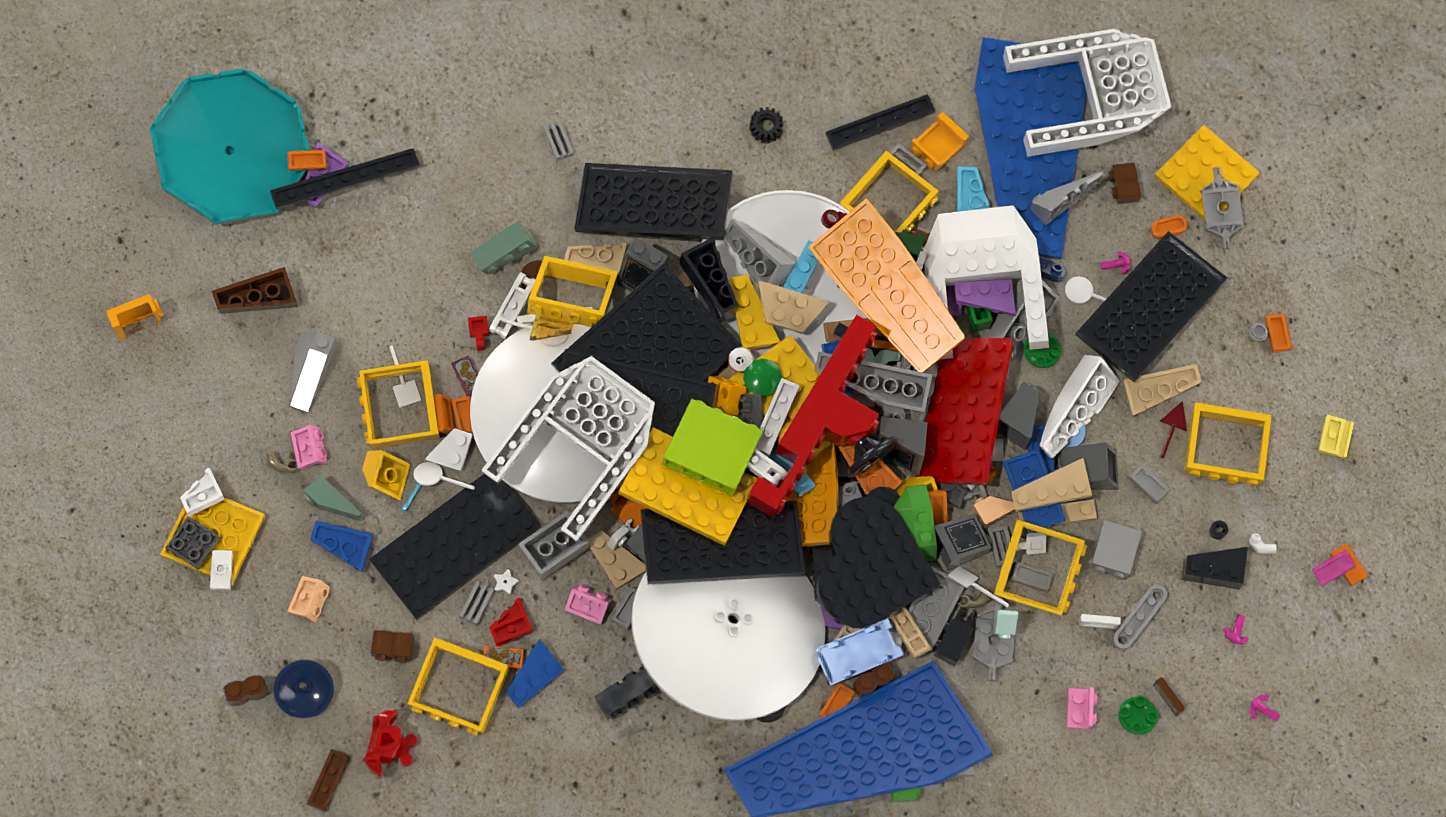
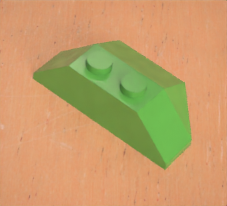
[893,484,937,562]

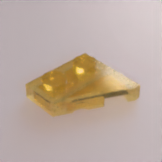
[530,315,574,341]

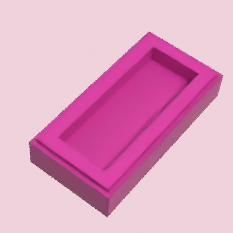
[1312,550,1356,586]

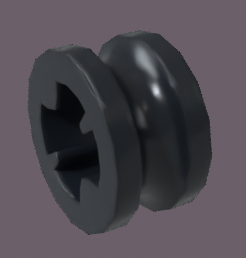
[1209,520,1228,540]

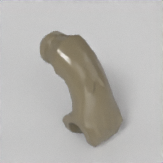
[266,451,298,473]
[957,588,991,608]

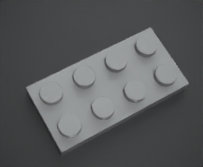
[908,566,965,653]

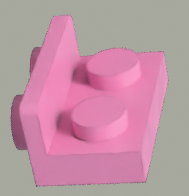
[291,425,327,469]
[565,584,612,625]
[1066,687,1097,730]

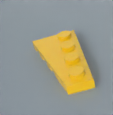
[729,275,780,350]

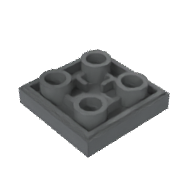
[165,516,221,570]

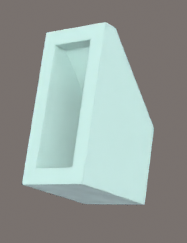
[994,610,1018,638]

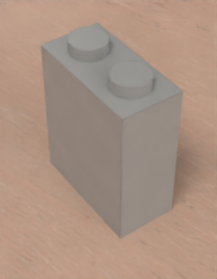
[1090,520,1142,580]

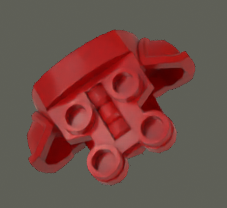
[362,709,417,778]

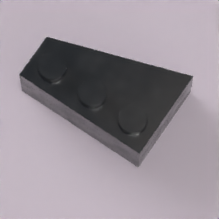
[1181,547,1248,590]

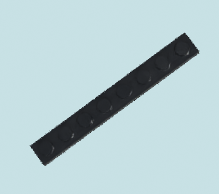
[270,148,419,210]

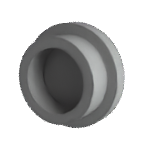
[1249,323,1268,342]

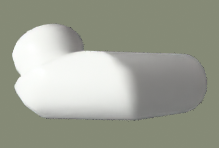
[1249,534,1276,554]

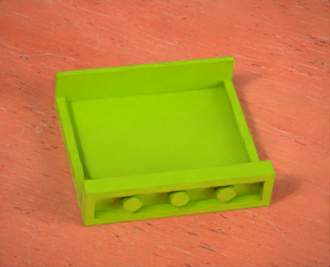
[661,399,763,497]

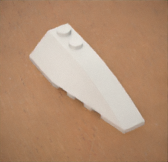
[1040,355,1120,458]

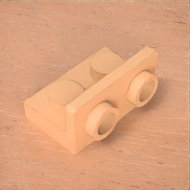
[287,576,330,623]

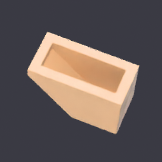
[972,496,1016,530]

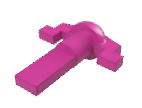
[1101,251,1131,274]
[1223,614,1249,645]
[1249,694,1280,722]

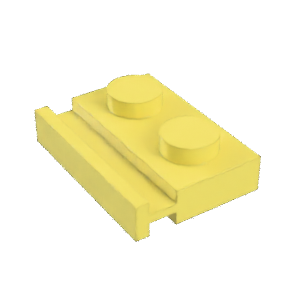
[1318,415,1354,459]

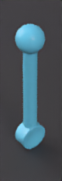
[401,483,421,512]

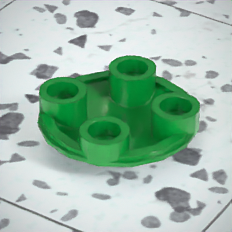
[1023,332,1062,368]
[743,359,782,397]
[1118,695,1158,735]

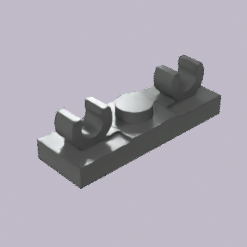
[739,394,763,428]

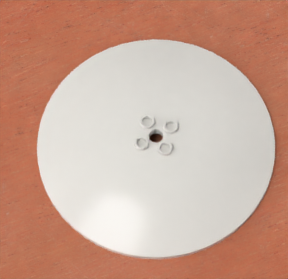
[694,190,867,366]
[470,319,629,503]
[631,572,825,721]

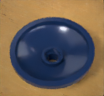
[273,659,334,718]

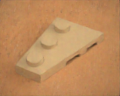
[564,243,627,278]

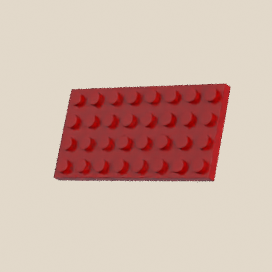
[915,338,1013,485]

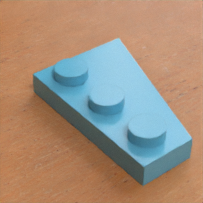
[957,166,990,212]

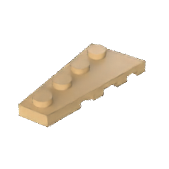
[1122,364,1202,417]

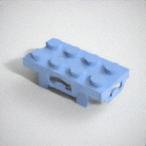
[816,618,904,685]

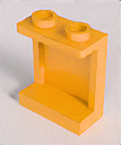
[910,111,969,172]
[106,294,163,340]

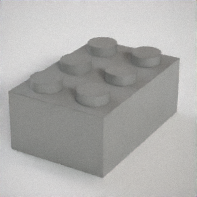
[518,511,590,581]

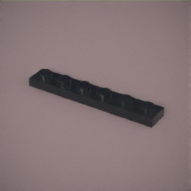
[825,94,935,151]

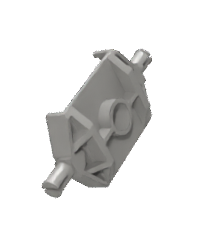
[1200,167,1243,250]
[973,596,1014,682]

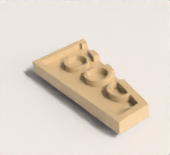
[1011,458,1092,512]

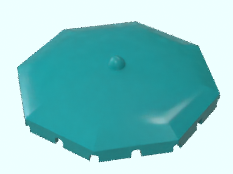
[149,69,309,225]

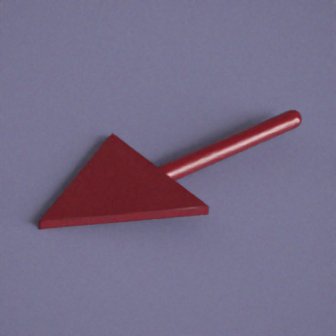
[1160,401,1187,458]

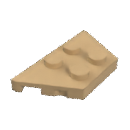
[757,280,828,334]

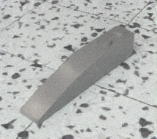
[987,278,1059,357]
[815,351,932,413]

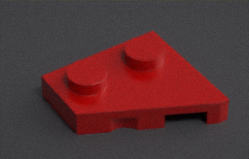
[489,598,533,647]

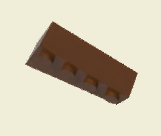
[212,267,298,314]

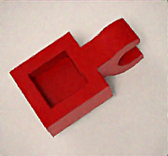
[468,316,489,351]

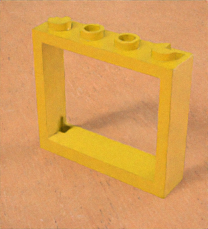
[839,151,939,233]
[527,256,618,327]
[357,360,440,449]
[1184,402,1272,487]
[994,520,1087,616]
[407,637,510,736]

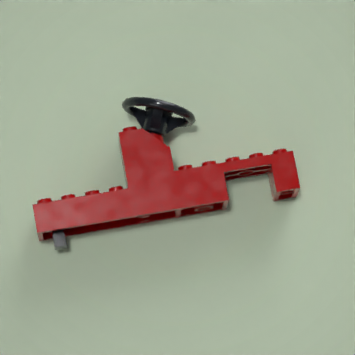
[747,314,898,518]

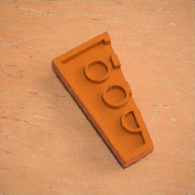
[838,444,903,495]

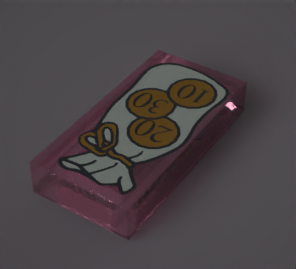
[451,356,478,396]

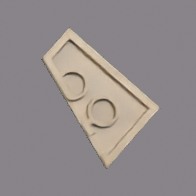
[587,531,646,590]

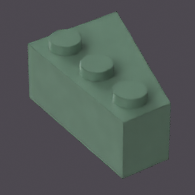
[470,222,540,274]

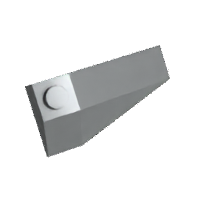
[1030,172,1103,226]
[725,219,795,290]
[290,332,337,413]

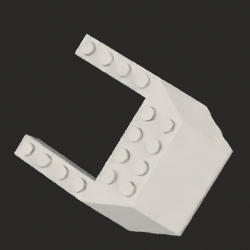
[1003,29,1171,157]
[923,206,1049,359]
[481,356,655,542]

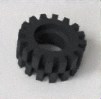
[750,107,783,143]

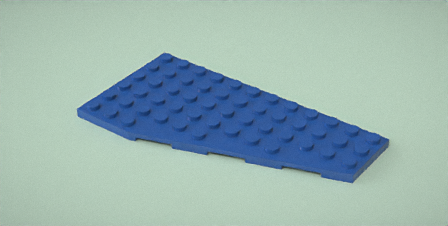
[974,37,1086,260]
[724,661,993,817]

